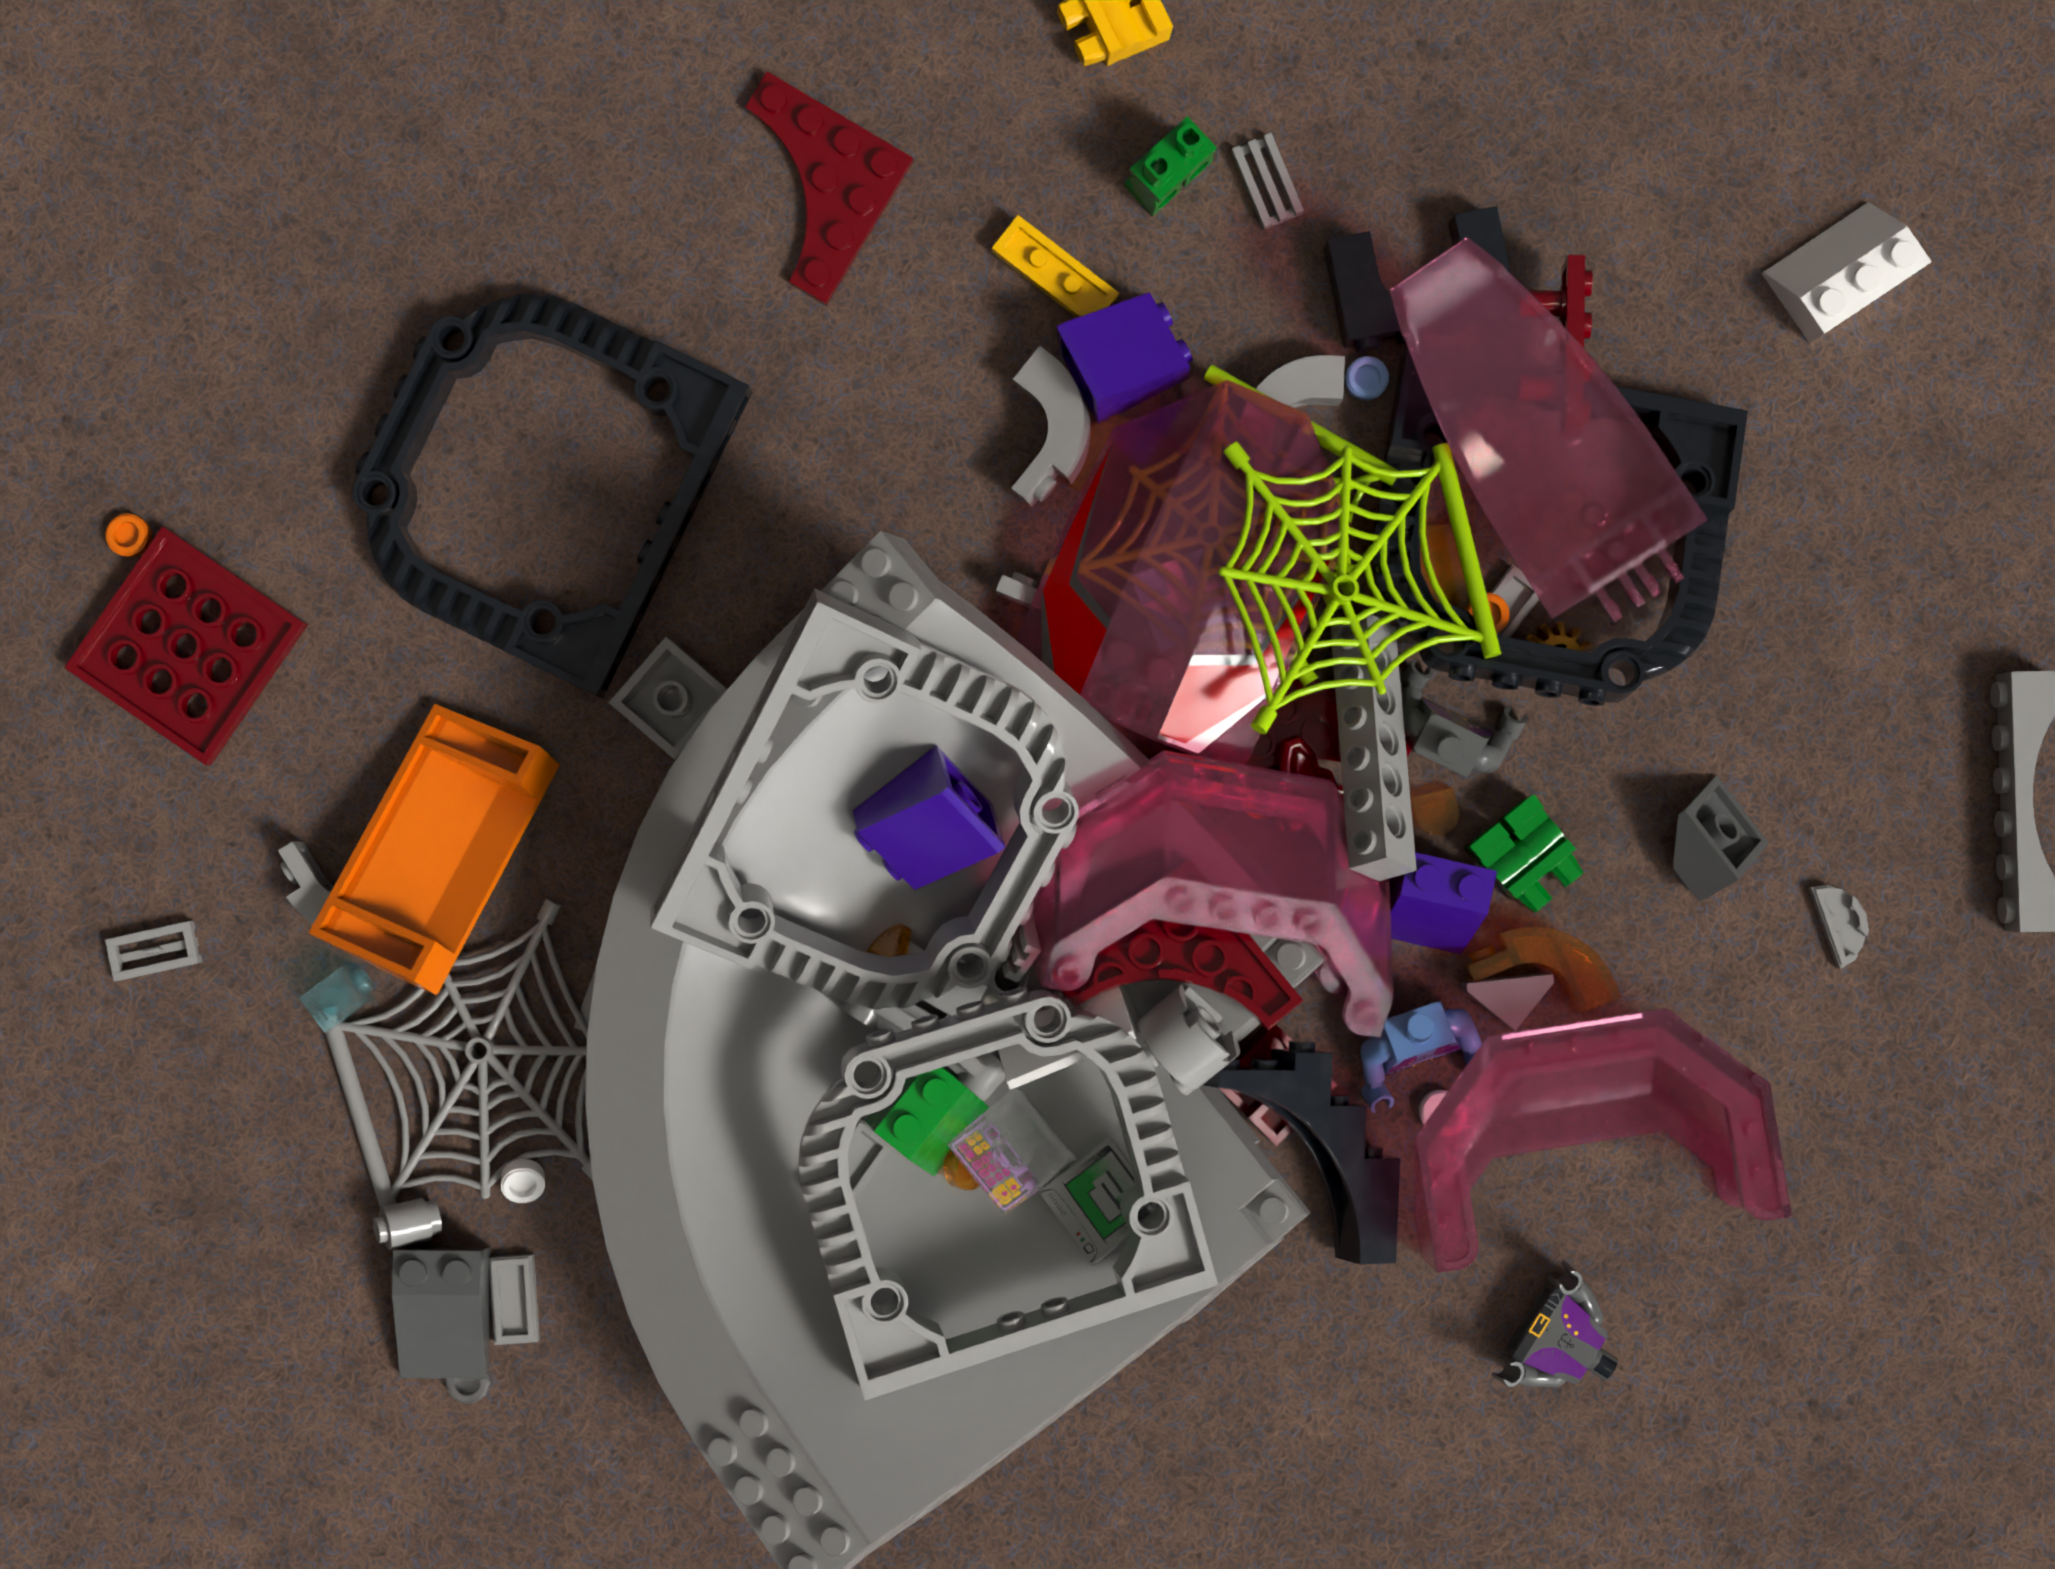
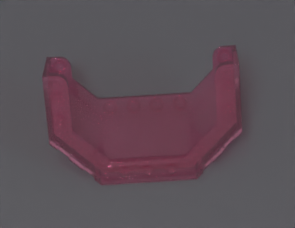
[1032,750,1393,1037]
[1414,1008,1792,1273]

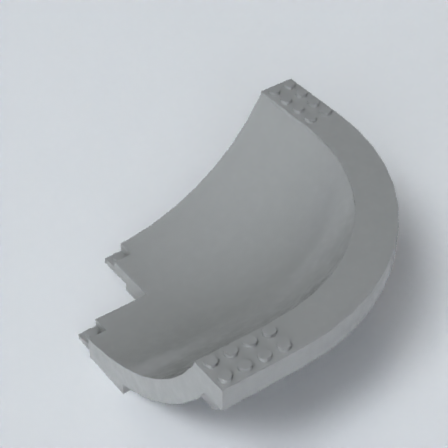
[585,531,1328,1569]

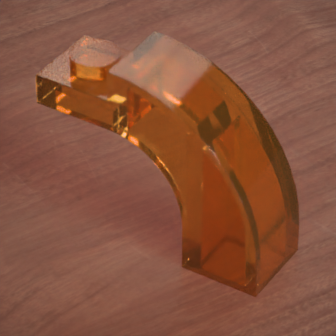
[1461,926,1622,1014]

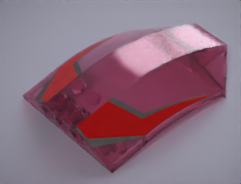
[1016,380,1353,773]

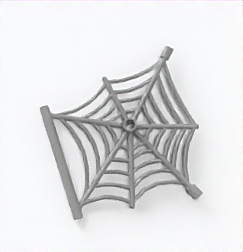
[319,898,592,1207]

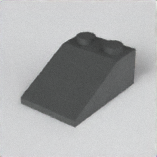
[392,1246,491,1379]

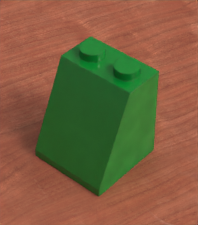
[865,1067,990,1176]

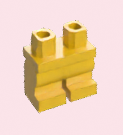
[1057,0,1173,67]

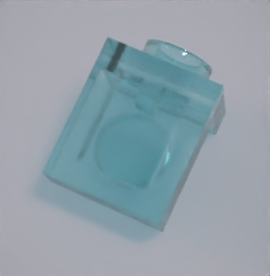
[299,965,376,1033]

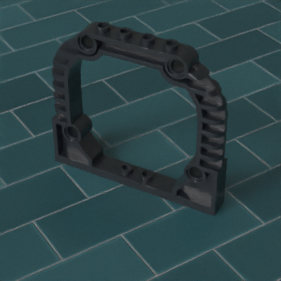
[352,294,753,698]
[1371,347,1748,706]

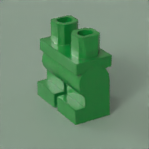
[1124,116,1217,217]
[1464,794,1584,913]

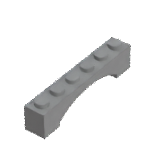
[1990,671,2055,932]

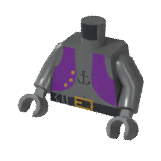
[1400,659,1528,778]
[1491,1261,1618,1387]

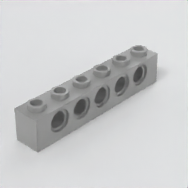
[1331,614,1417,881]

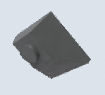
[1673,775,1769,902]

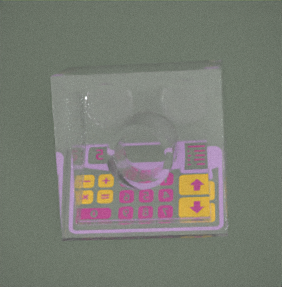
[947,1087,1079,1215]

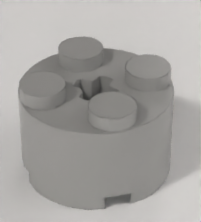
[1137,985,1240,1095]

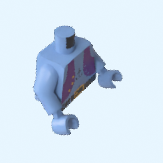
[1360,1001,1494,1113]

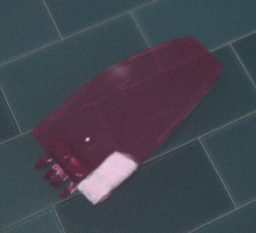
[1390,237,1708,622]

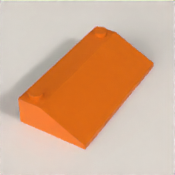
[308,704,560,995]

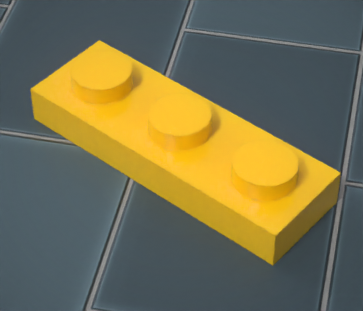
[992,215,1119,318]

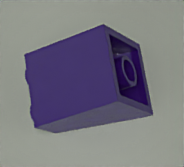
[1056,292,1193,425]
[853,745,1006,890]
[1377,852,1497,954]

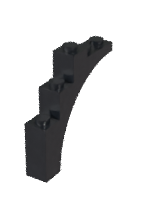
[1203,1041,1400,1265]

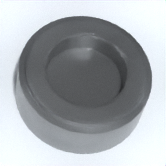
[446,1371,491,1404]

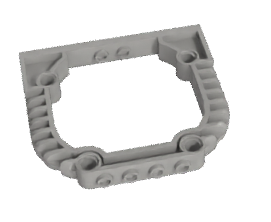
[650,588,1079,1010]
[798,987,1218,1400]

